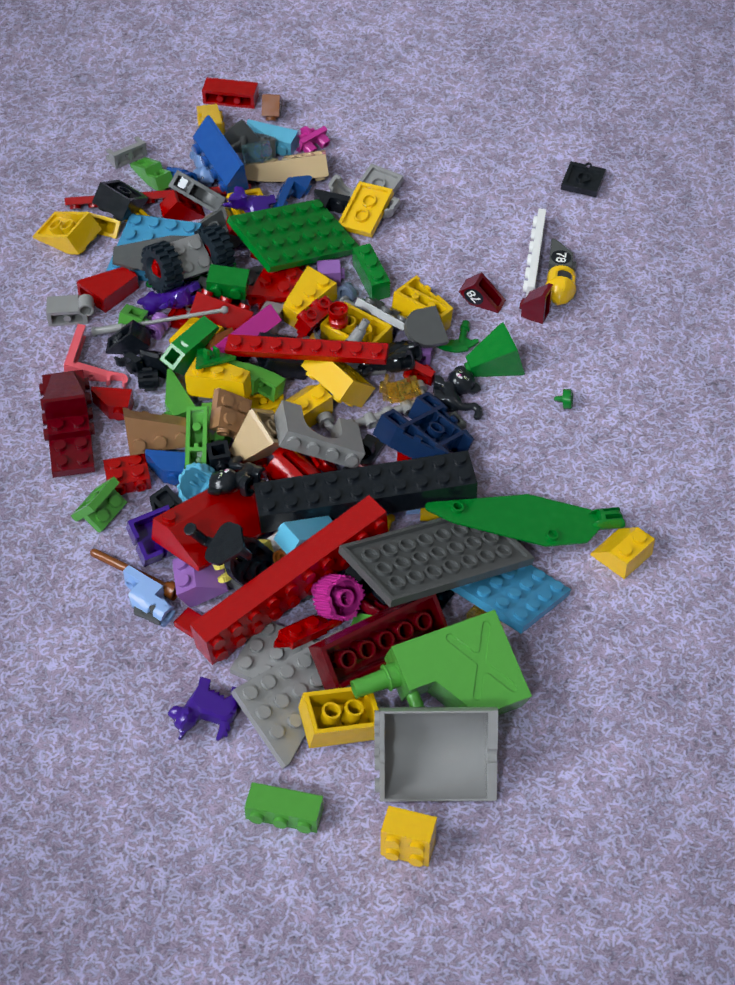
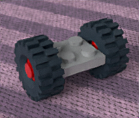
[141,224,235,294]

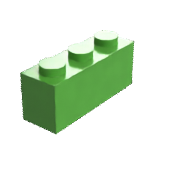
[244,782,324,833]

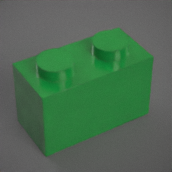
[206,264,250,300]

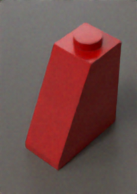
[76,267,139,313]

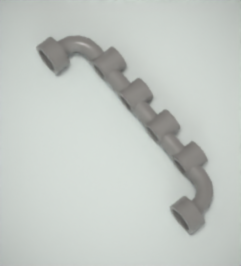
[316,380,427,432]

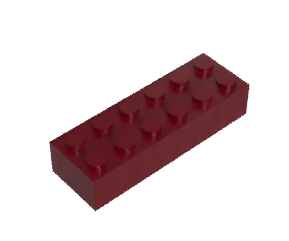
[308,594,448,690]

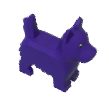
[222,186,276,213]
[137,281,201,316]
[168,677,240,741]

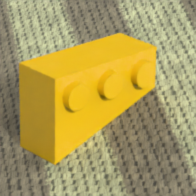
[283,266,337,329]
[392,275,453,331]

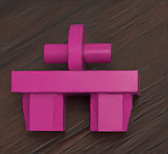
[296,126,330,153]

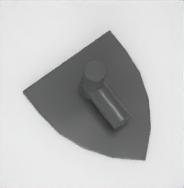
[224,119,260,154]

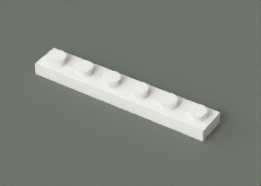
[523,208,546,297]

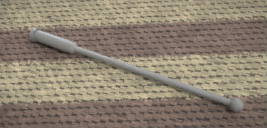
[91,306,229,337]

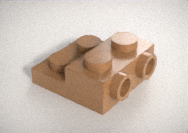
[209,388,252,440]

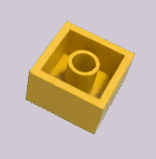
[380,805,437,867]

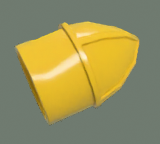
[545,265,576,306]

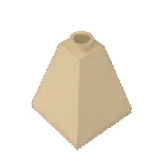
[229,408,279,464]

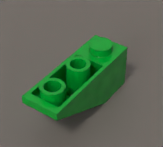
[159,316,220,376]

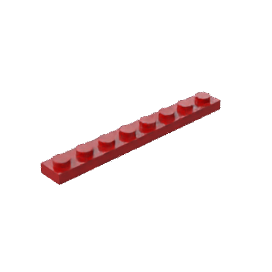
[224,334,389,365]

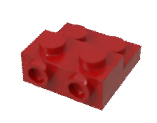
[294,295,332,338]
[103,453,152,495]

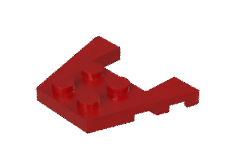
[246,252,304,303]

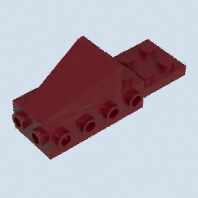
[39,370,95,478]

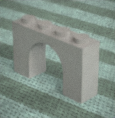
[274,400,365,468]

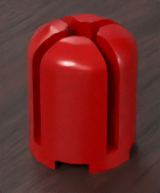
[262,447,321,481]

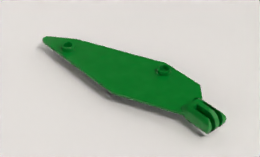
[425,494,625,547]

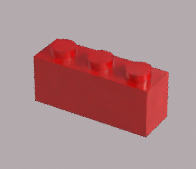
[202,77,259,109]
[189,289,254,330]

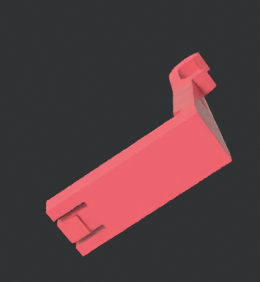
[64,324,128,389]

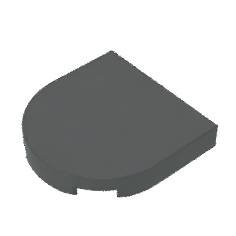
[404,306,449,348]

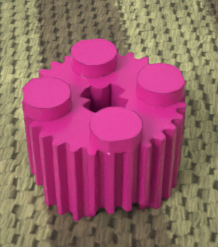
[311,573,365,621]

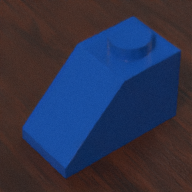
[145,449,185,485]

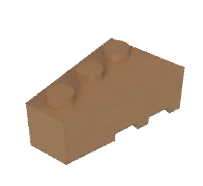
[123,408,186,455]

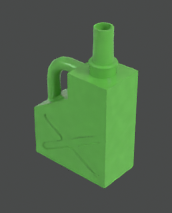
[350,610,532,716]

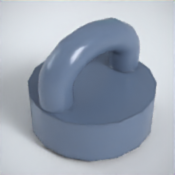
[337,282,357,301]

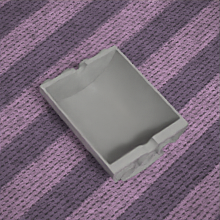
[374,707,498,802]

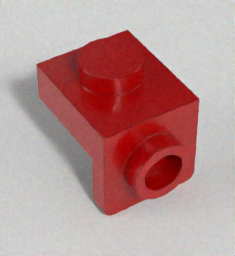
[403,360,436,386]

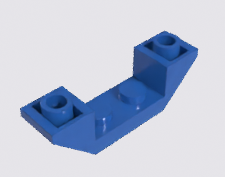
[272,175,312,208]

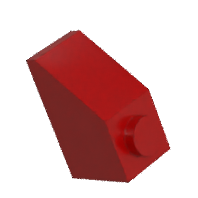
[159,190,205,221]
[91,386,134,421]

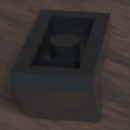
[314,189,350,213]

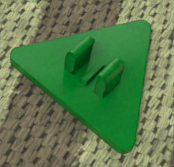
[196,346,236,369]

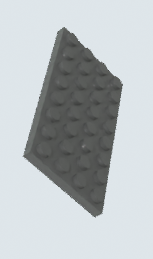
[338,518,534,608]

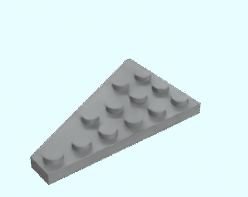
[231,628,341,769]

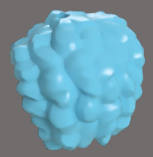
[177,462,215,502]

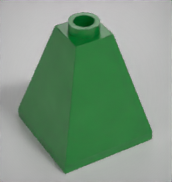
[464,322,525,377]

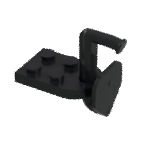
[184,522,274,586]

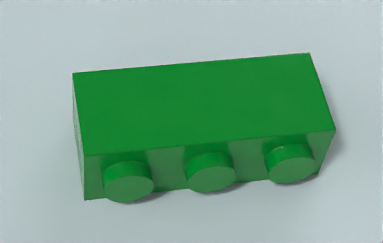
[352,244,390,300]

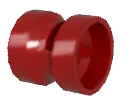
[328,301,348,330]

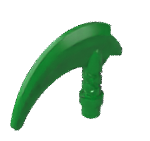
[437,320,479,353]

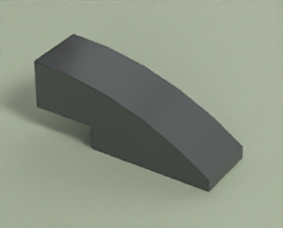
[168,170,226,212]

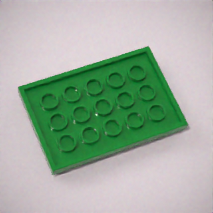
[227,199,359,273]

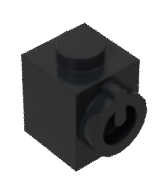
[206,440,231,472]

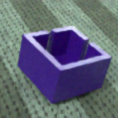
[126,505,174,567]

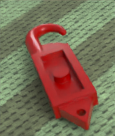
[274,615,344,650]

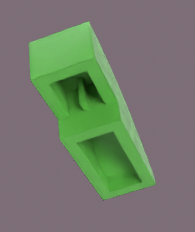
[130,157,173,191]
[227,360,286,402]

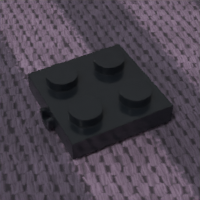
[561,161,606,197]

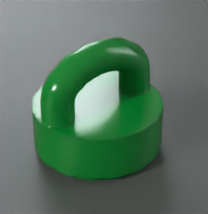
[554,389,573,409]

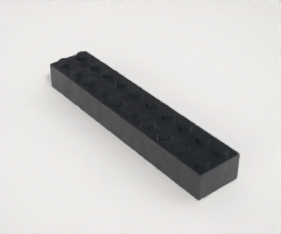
[253,451,478,533]

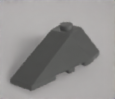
[112,235,189,281]

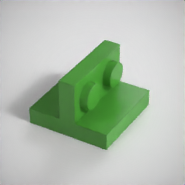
[71,477,127,533]

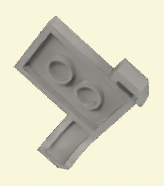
[328,163,404,219]

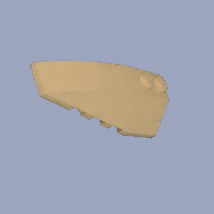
[244,150,329,182]

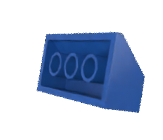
[192,115,249,194]

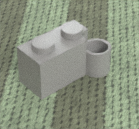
[46,294,94,326]

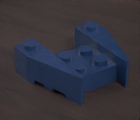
[372,392,475,459]

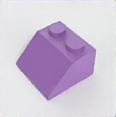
[172,558,229,607]

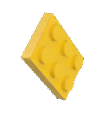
[338,181,394,238]

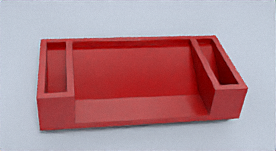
[151,478,267,571]

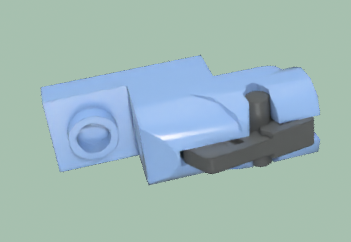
[123,565,176,627]

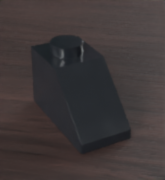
[105,320,152,355]

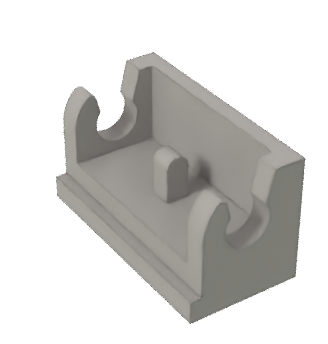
[106,136,147,169]

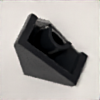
[139,350,177,379]

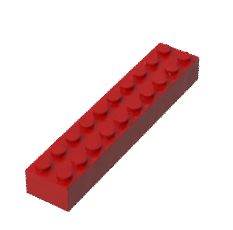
[190,495,388,665]

